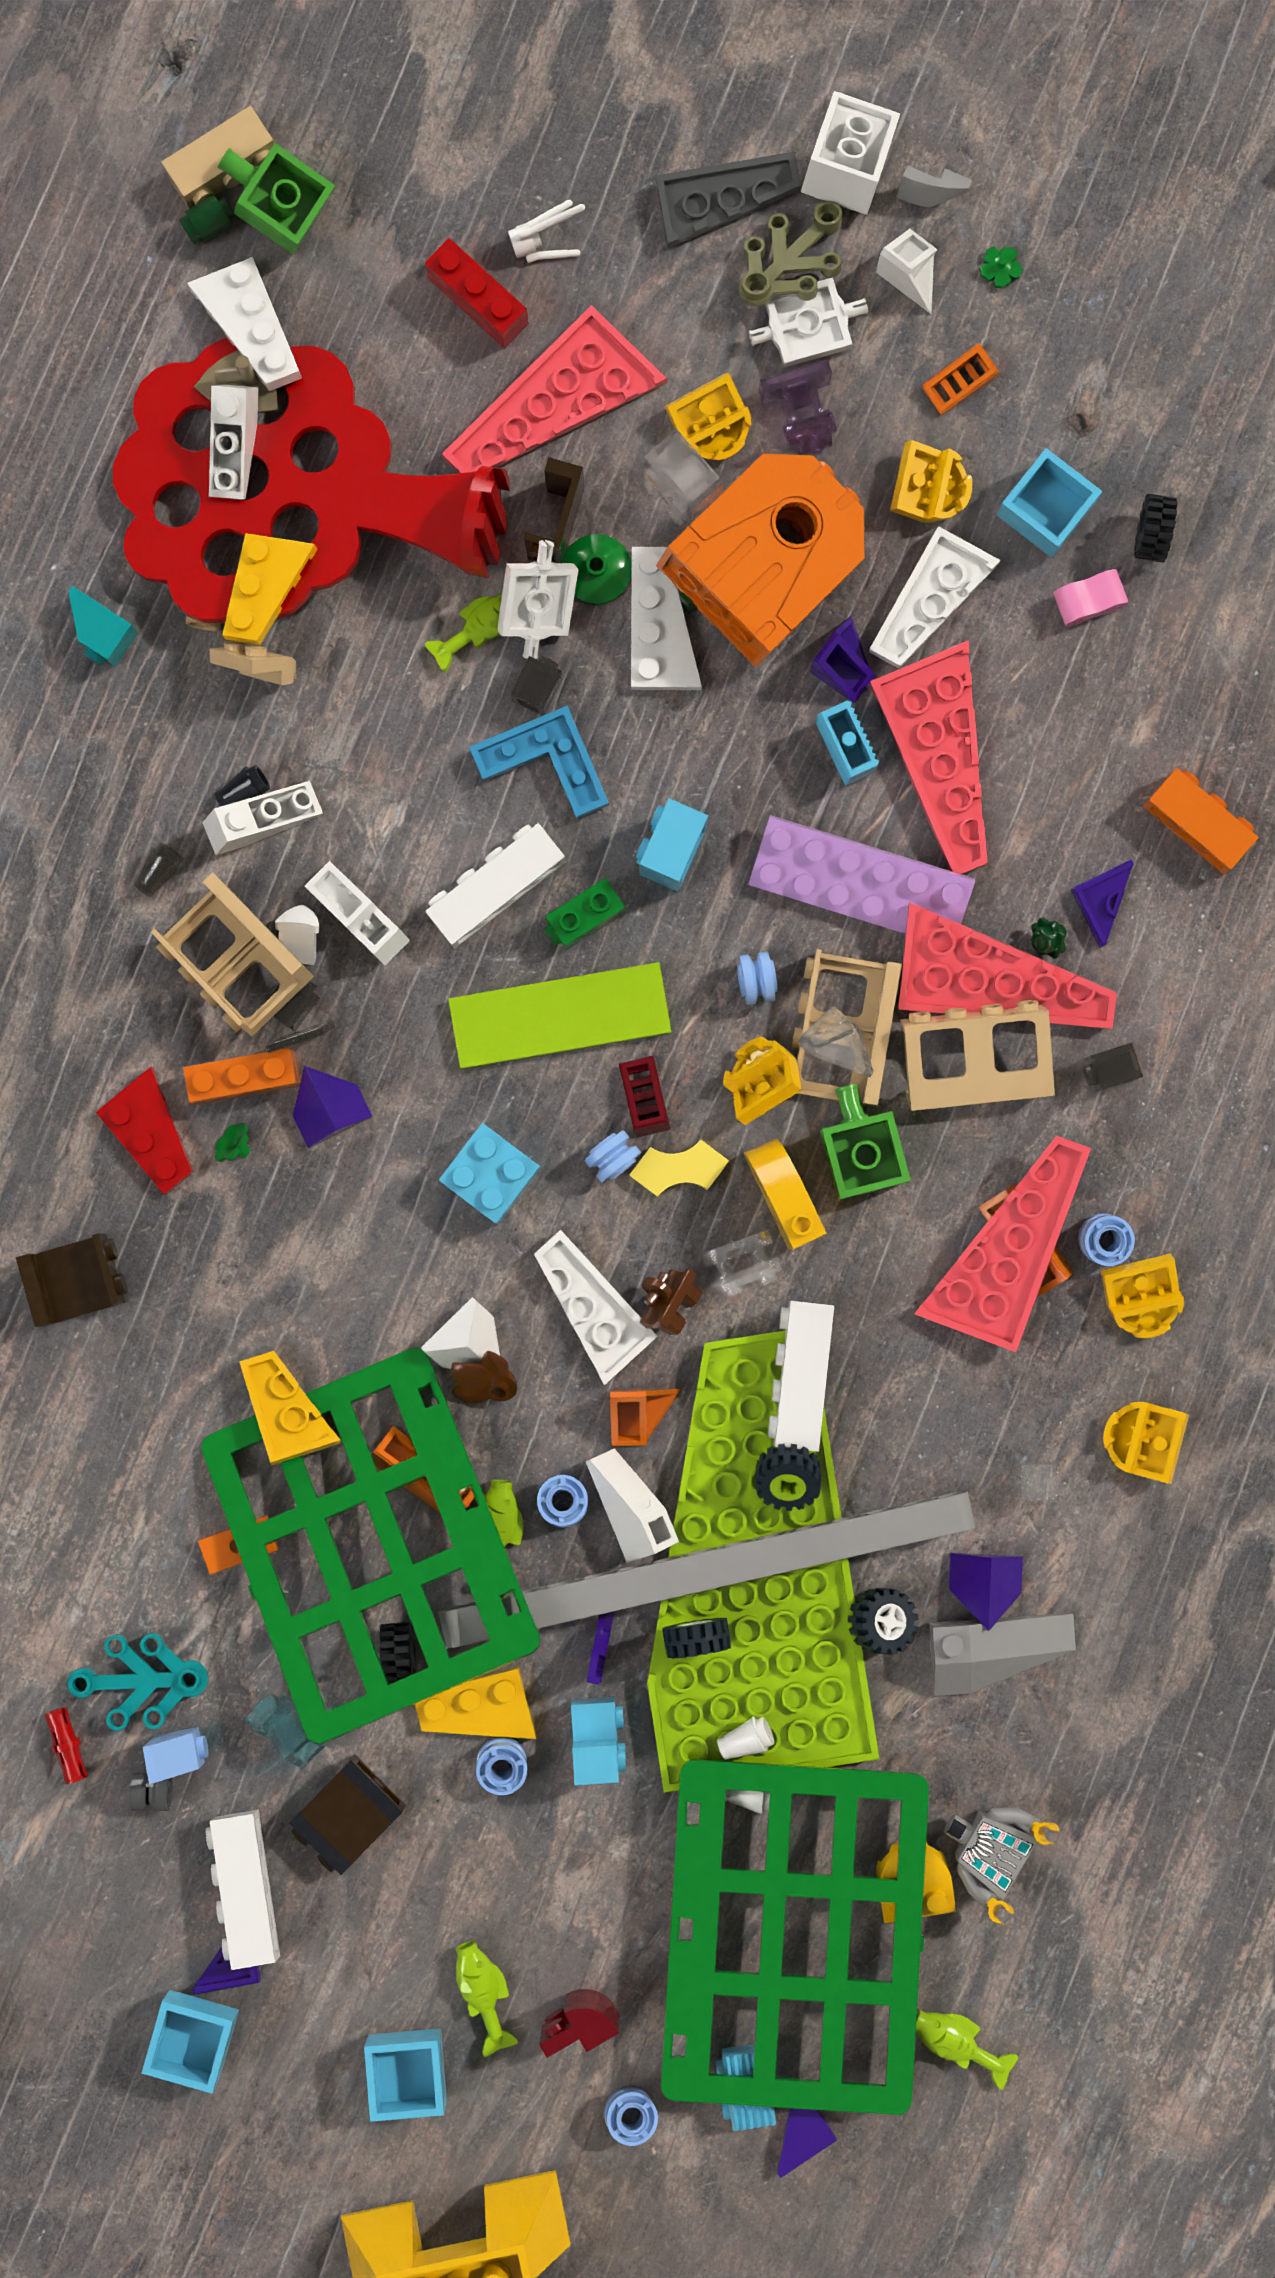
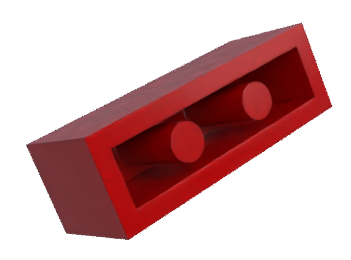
[425,238,529,349]

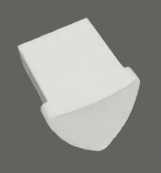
[275,905,319,965]

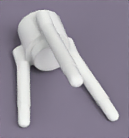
[508,200,585,263]

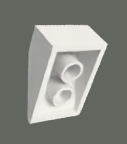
[801,91,900,215]

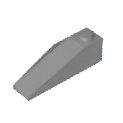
[928,1613,1076,1696]

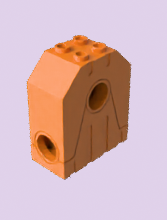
[656,453,865,668]

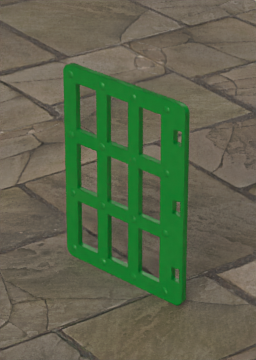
[201,1348,541,1744]
[661,1759,929,2115]

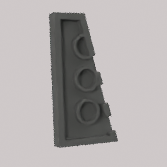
[656,152,801,249]

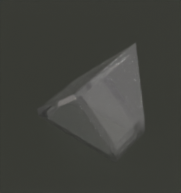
[798,1006,874,1078]

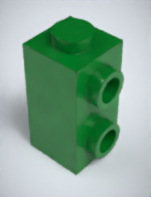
[544,878,625,950]

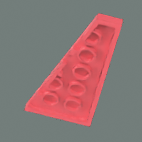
[442,305,667,473]
[869,640,987,875]
[897,901,1117,1029]
[914,1136,1092,1352]

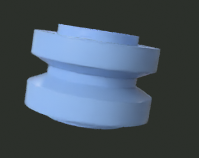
[737,951,777,1005]
[584,1130,641,1183]
[1078,1213,1135,1266]
[537,1475,588,1528]
[476,1737,527,1795]
[604,2086,658,2146]

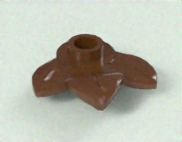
[451,1351,518,1403]

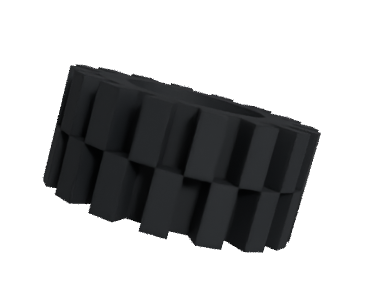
[1134,494,1178,563]
[379,1622,417,1684]

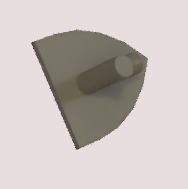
[194,350,278,413]

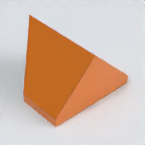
[610,1389,682,1446]

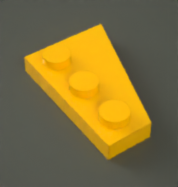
[222,533,318,645]
[239,1351,341,1466]
[415,1666,537,1739]

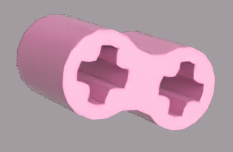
[1053,569,1129,627]

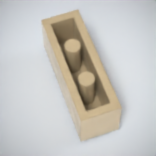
[161,105,274,209]

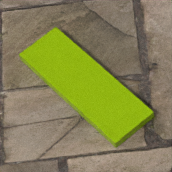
[448,962,672,1069]

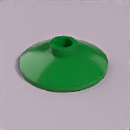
[562,534,632,605]

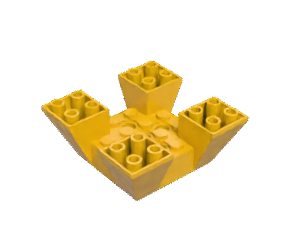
[341,2170,571,2278]

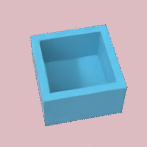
[996,448,1103,558]
[636,798,709,892]
[439,1123,541,1225]
[141,1990,239,2094]
[364,2028,447,2122]

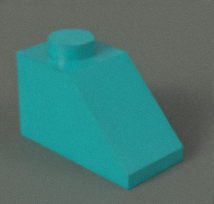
[68,586,138,668]

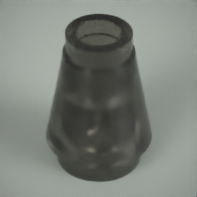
[134,842,184,897]

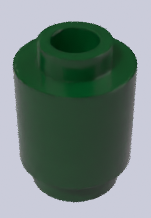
[179,194,234,245]

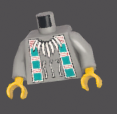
[944,1807,1059,1925]

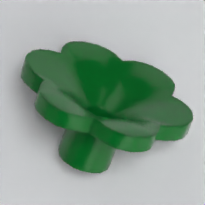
[215,1123,251,1162]

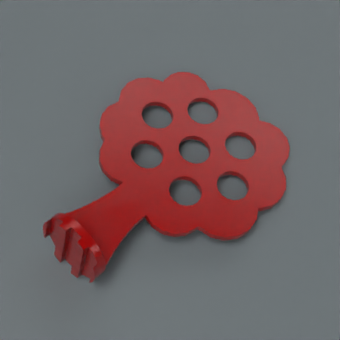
[113,338,510,623]

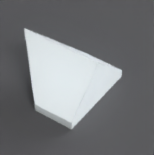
[876,229,938,315]
[421,1297,500,1369]

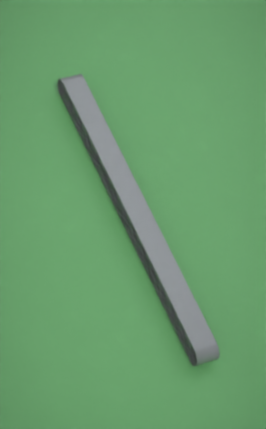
[438,1491,976,1648]

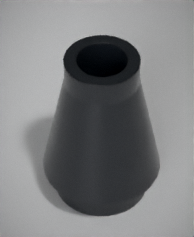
[215,765,270,806]

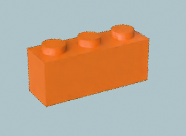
[1143,768,1259,875]
[183,1048,301,1106]

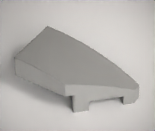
[896,165,973,208]

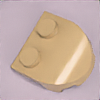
[210,641,296,685]

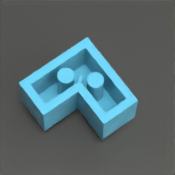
[571,1697,626,1785]

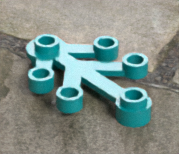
[67,1632,209,1731]

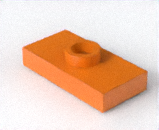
[198,1515,279,1575]

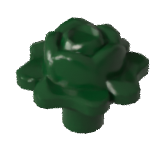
[1031,917,1067,959]

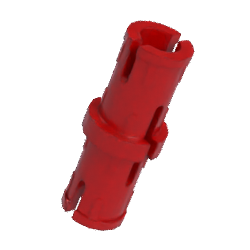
[44,1707,88,1784]

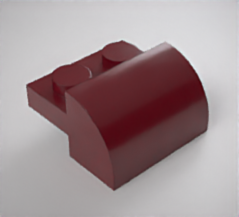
[539,1989,620,2058]

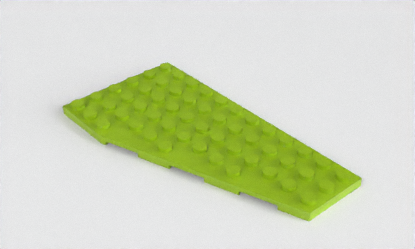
[647,1330,880,1793]

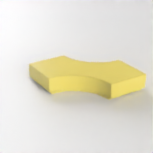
[629,1140,729,1197]

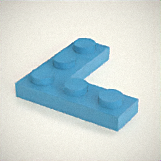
[469,706,609,819]

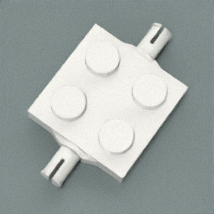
[749,277,868,368]
[497,540,578,660]

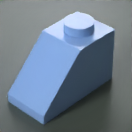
[143,1727,208,1784]

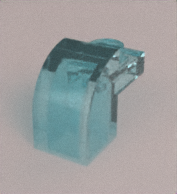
[245,1693,328,1769]

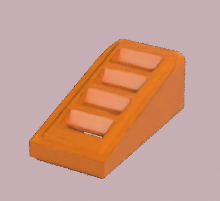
[921,343,1000,416]

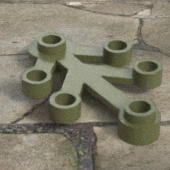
[739,201,842,306]

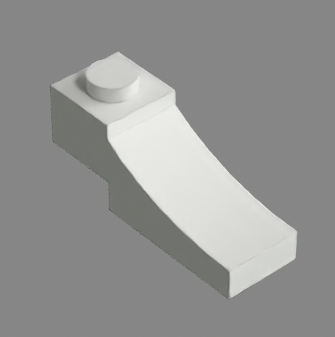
[305,861,410,965]

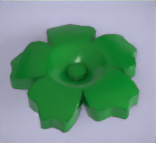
[979,246,1023,289]

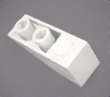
[209,385,258,499]
[202,781,323,855]
[585,1448,679,1563]

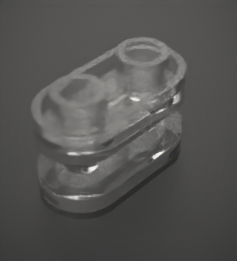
[701,1229,783,1299]

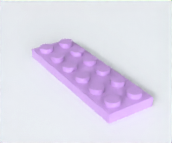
[748,815,975,934]

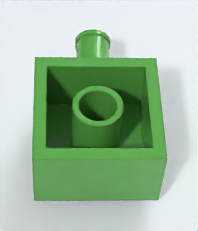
[217,143,335,255]
[819,1084,911,1201]

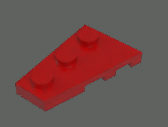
[96,1067,194,1195]

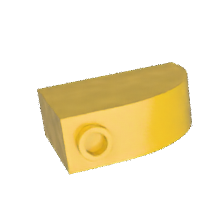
[743,1138,827,1250]

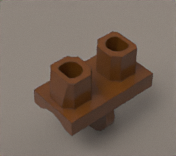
[639,1268,703,1335]

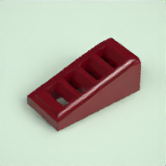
[619,1056,671,1137]

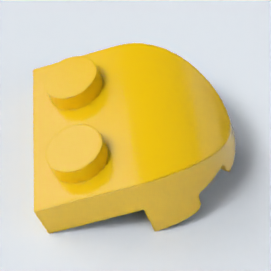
[664,373,751,460]
[890,440,972,523]
[723,1037,802,1125]
[1101,1253,1184,1338]
[1103,1402,1189,1484]
[876,1841,956,1923]

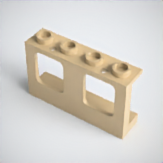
[151,872,314,1037]
[791,949,902,1108]
[900,1000,1055,1111]

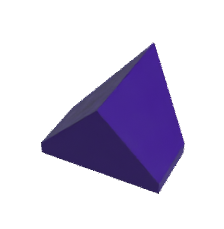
[810,616,875,703]
[293,1066,373,1148]
[949,1553,1023,1631]

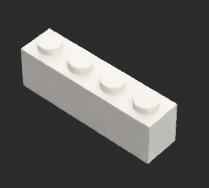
[425,823,566,949]
[768,1301,834,1452]
[206,1809,280,1970]

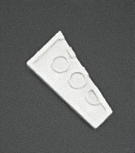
[187,257,302,391]
[869,526,1000,669]
[631,547,702,690]
[534,1230,658,1385]

